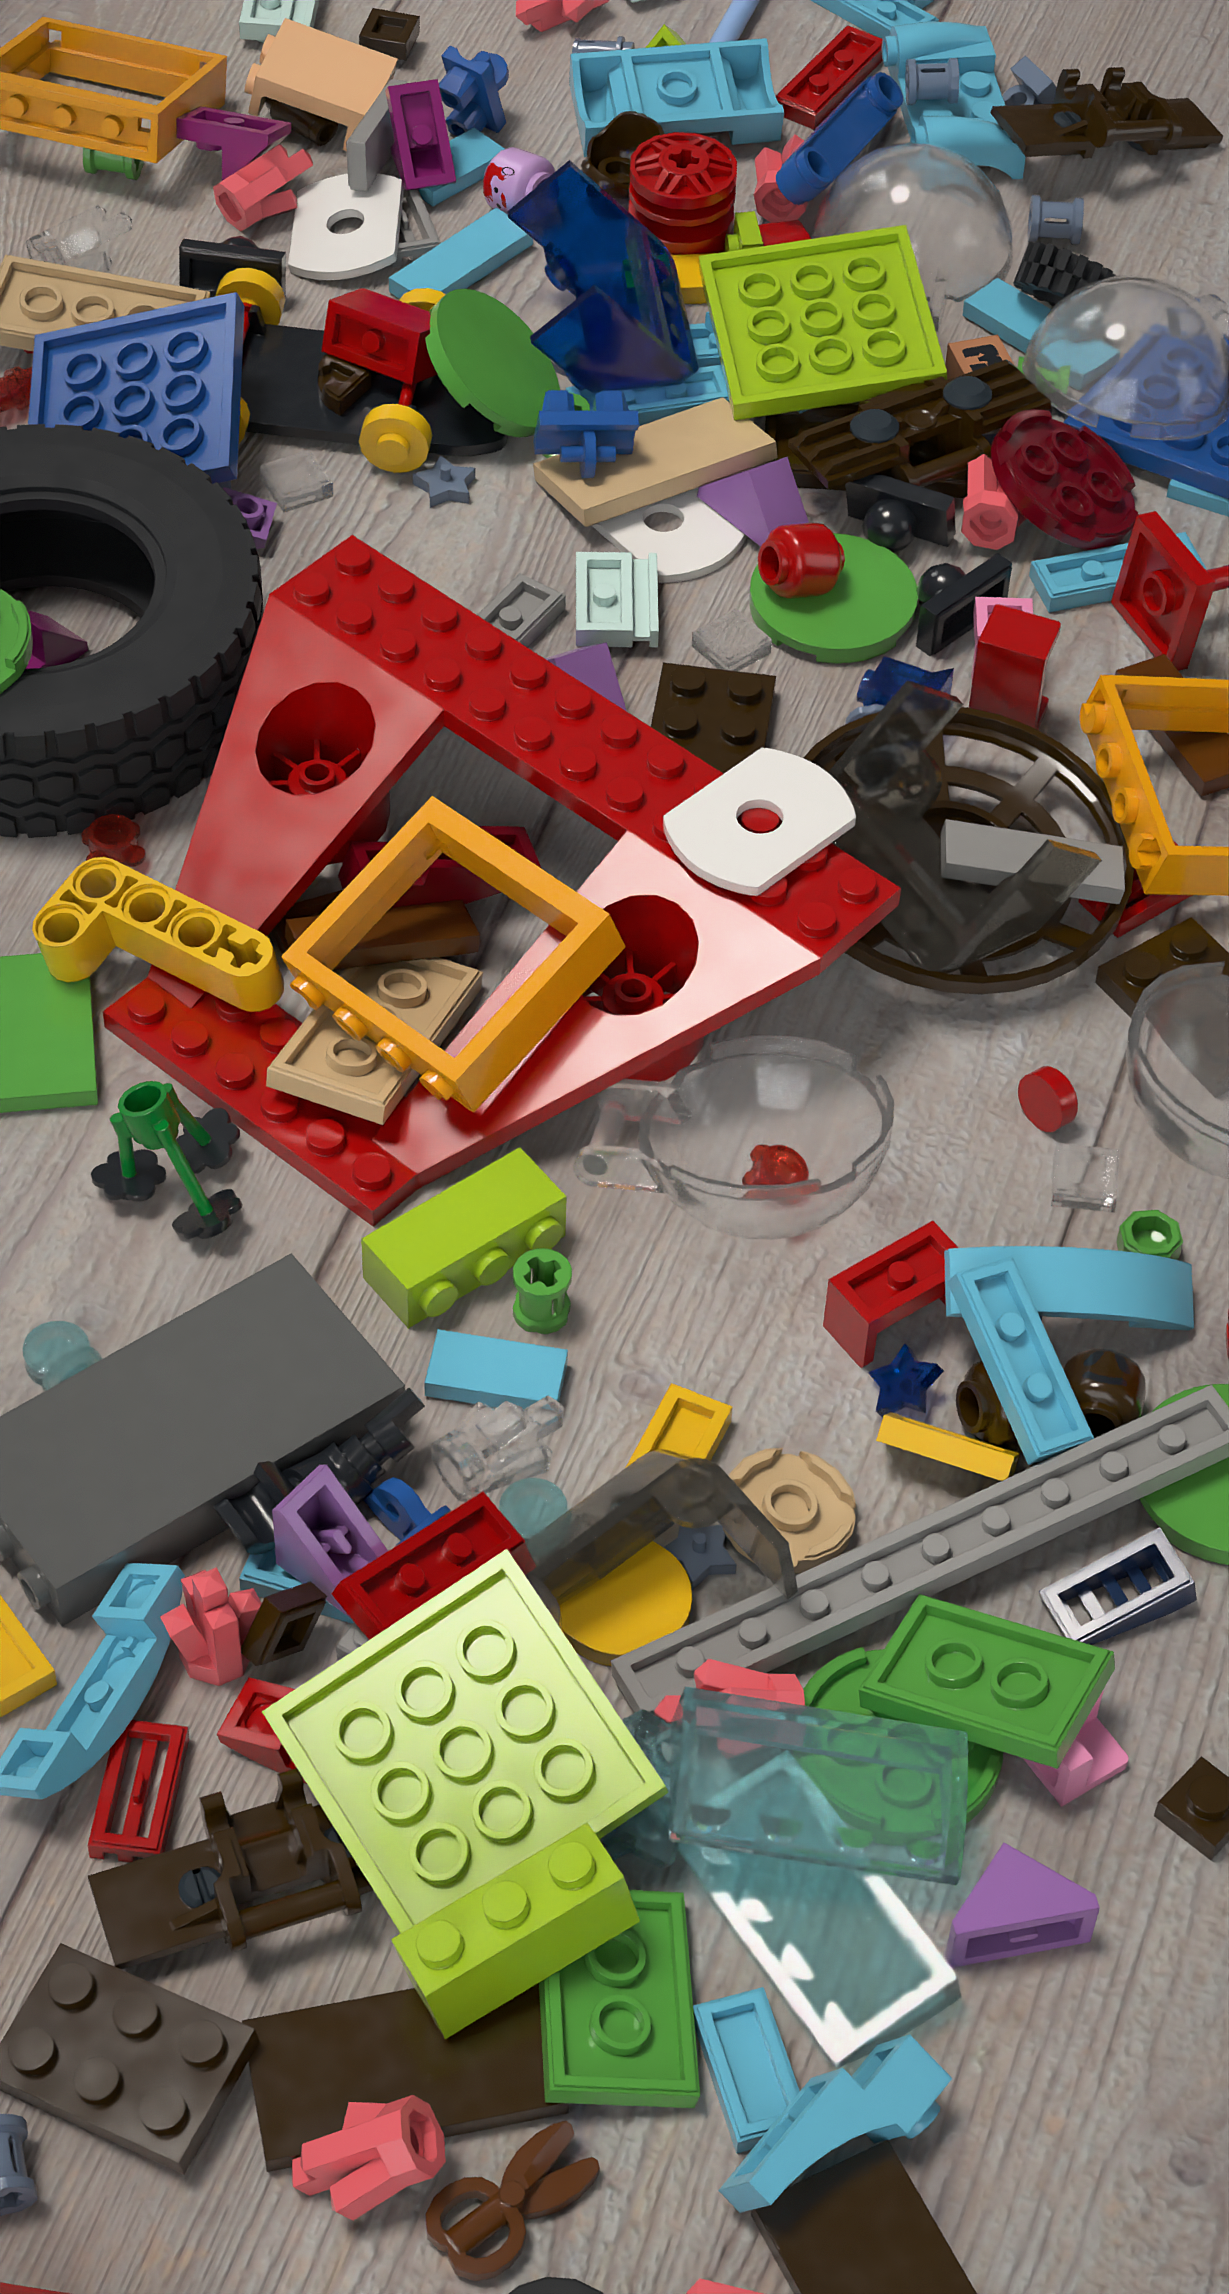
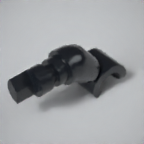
[213,1387,425,1555]

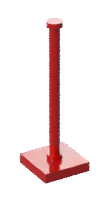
[1111,511,1229,671]

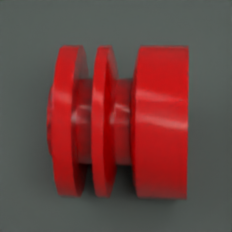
[627,132,737,257]

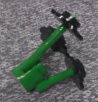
[91,1081,243,1239]

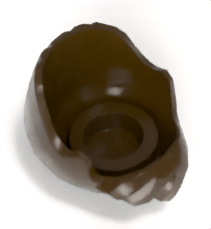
[579,111,665,199]

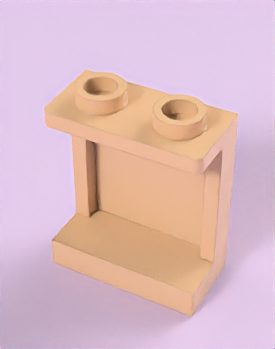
[244,18,398,151]

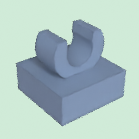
[1002,55,1056,106]

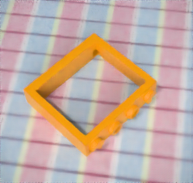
[0,17,227,164]
[1080,675,1229,896]
[281,796,626,1113]

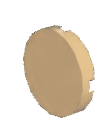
[719,1448,856,1574]

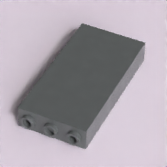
[0,1253,406,1627]

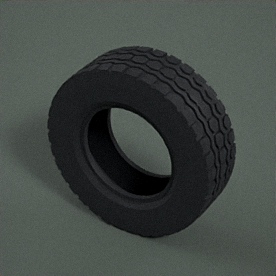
[0,424,264,838]

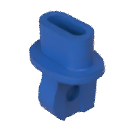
[364,1477,451,1546]

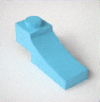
[718,2034,952,2213]

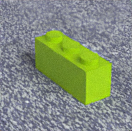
[361,1147,567,1329]
[391,1822,640,2039]

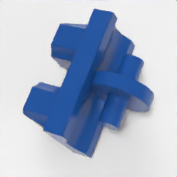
[439,46,509,136]
[533,390,639,478]

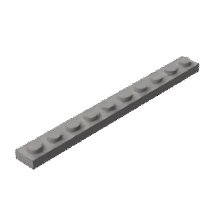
[611,1385,1229,1729]

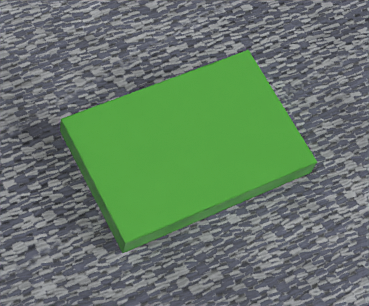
[0,953,99,1113]
[858,1594,1115,1769]
[539,1890,700,2108]

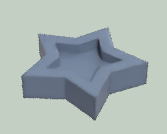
[413,456,475,508]
[664,1515,737,1591]

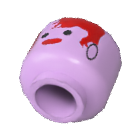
[483,147,559,222]

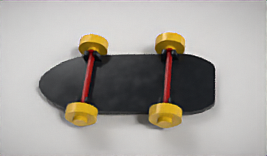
[216,268,508,473]

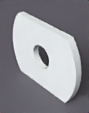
[288,173,404,280]
[591,487,746,583]
[663,748,856,896]

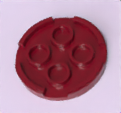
[991,409,1138,550]

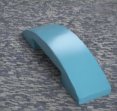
[944,1246,1194,1331]
[0,1563,185,1800]

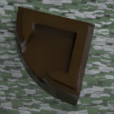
[317,353,372,416]

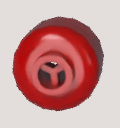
[758,522,845,599]

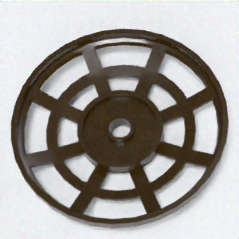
[803,705,1135,995]

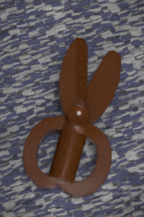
[425,2120,600,2281]

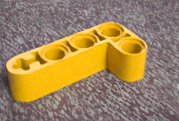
[32,857,284,1012]

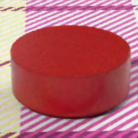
[1018,1066,1078,1132]

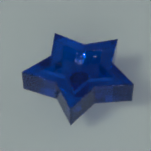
[868,1343,944,1418]

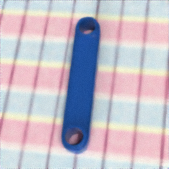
[776,72,903,205]

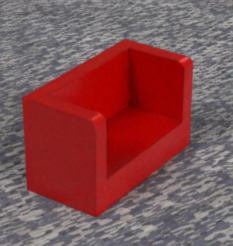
[321,288,437,385]
[969,604,1061,730]
[823,1221,958,1368]

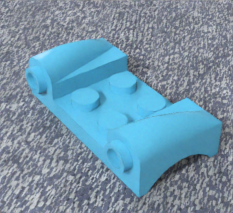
[882,22,1026,185]
[569,38,784,157]

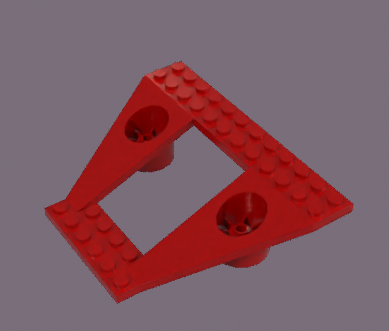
[103,535,901,1227]

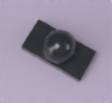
[179,236,286,299]
[845,473,956,553]
[916,553,1012,656]

